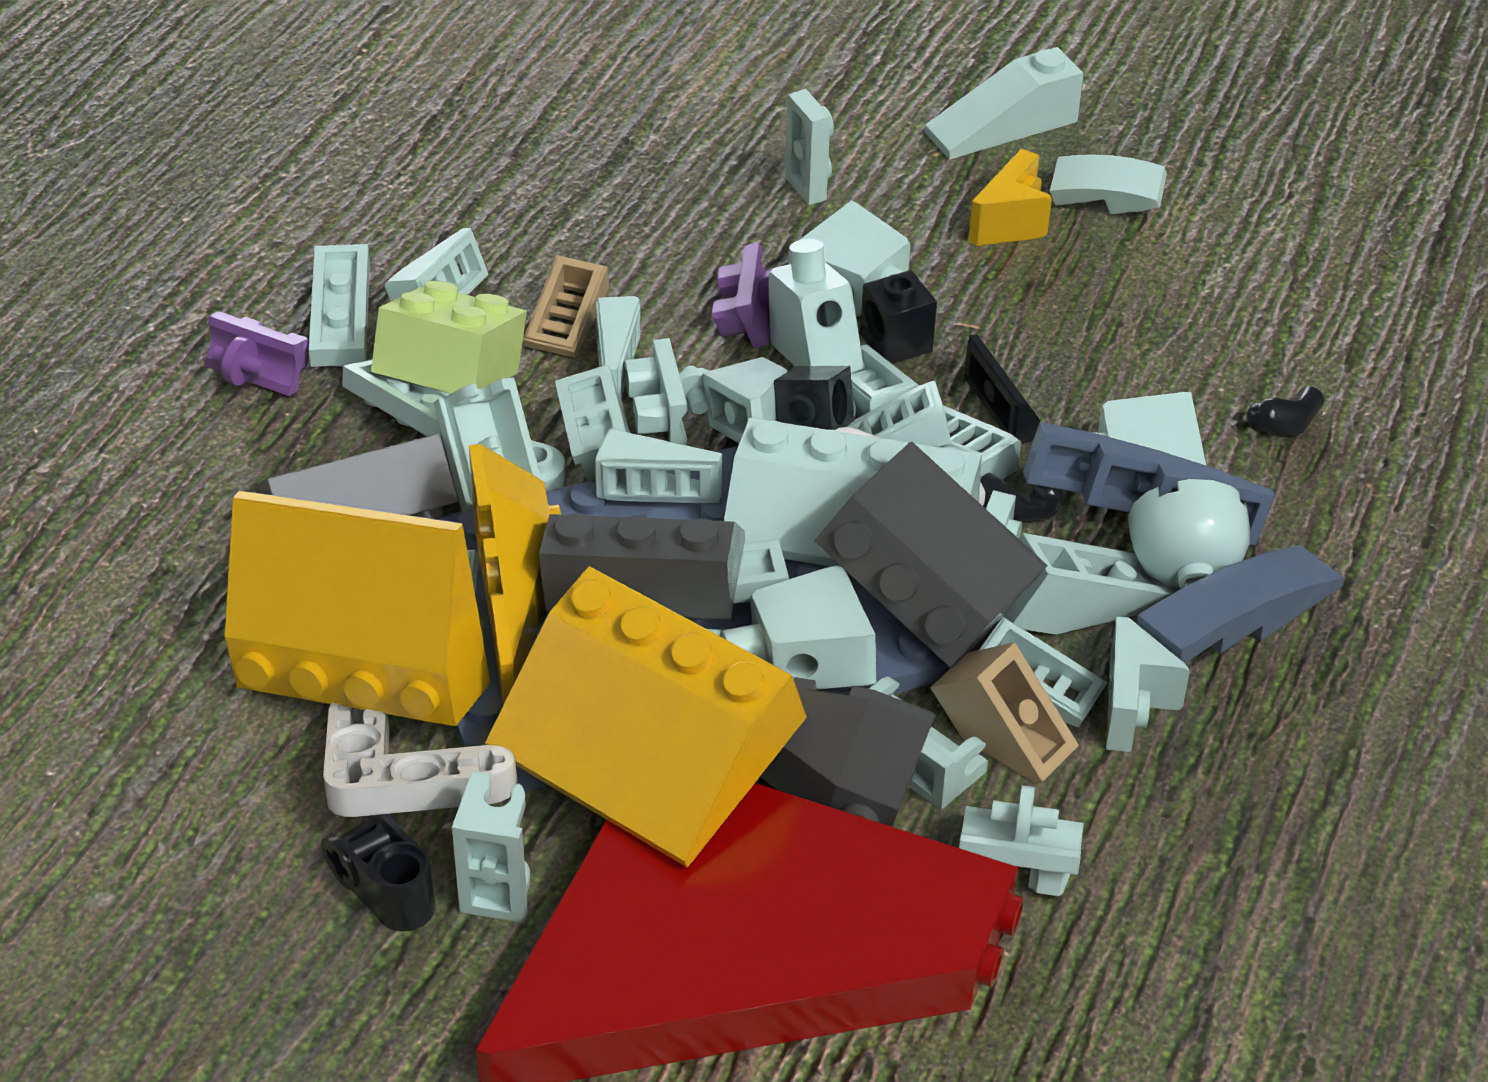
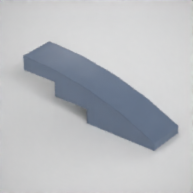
[1023,421,1275,546]
[1137,545,1344,663]

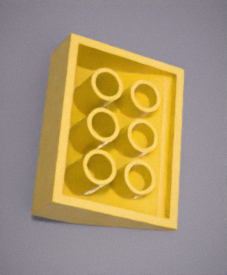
[225,491,491,727]
[485,566,807,868]

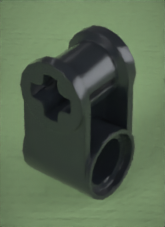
[321,814,436,932]

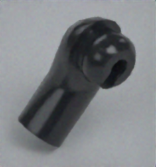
[1247,386,1325,437]
[980,472,1064,521]

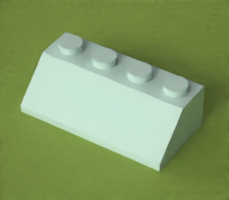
[724,418,982,567]

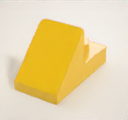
[968,148,1052,246]

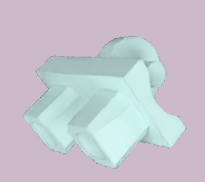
[624,338,709,446]
[959,785,1084,896]

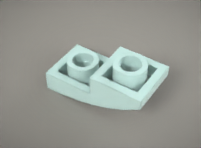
[1050,155,1167,215]

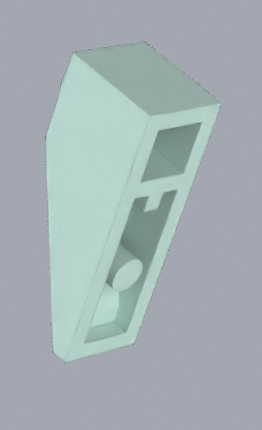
[925,47,1083,160]
[1003,533,1178,635]

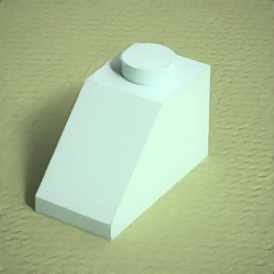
[702,357,787,443]

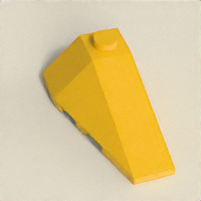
[469,444,561,705]

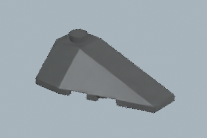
[760,677,936,827]

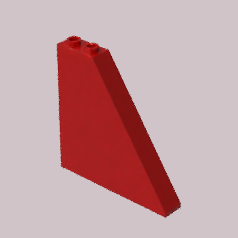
[476,783,1025,1082]

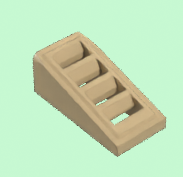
[523,255,609,358]

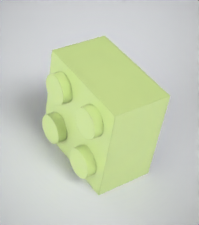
[371,281,527,393]

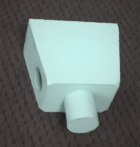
[788,200,922,317]
[769,239,863,372]
[1092,392,1206,465]
[721,565,876,689]

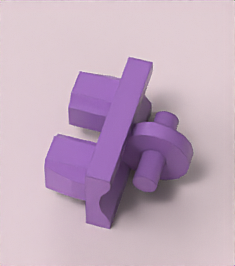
[712,242,773,348]
[205,311,309,396]

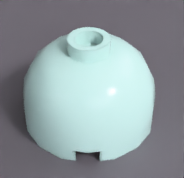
[1128,479,1250,589]

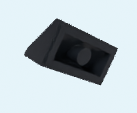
[964,333,1042,444]

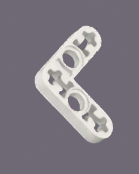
[323,703,518,817]

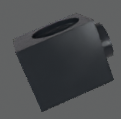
[860,270,937,364]
[774,366,854,430]

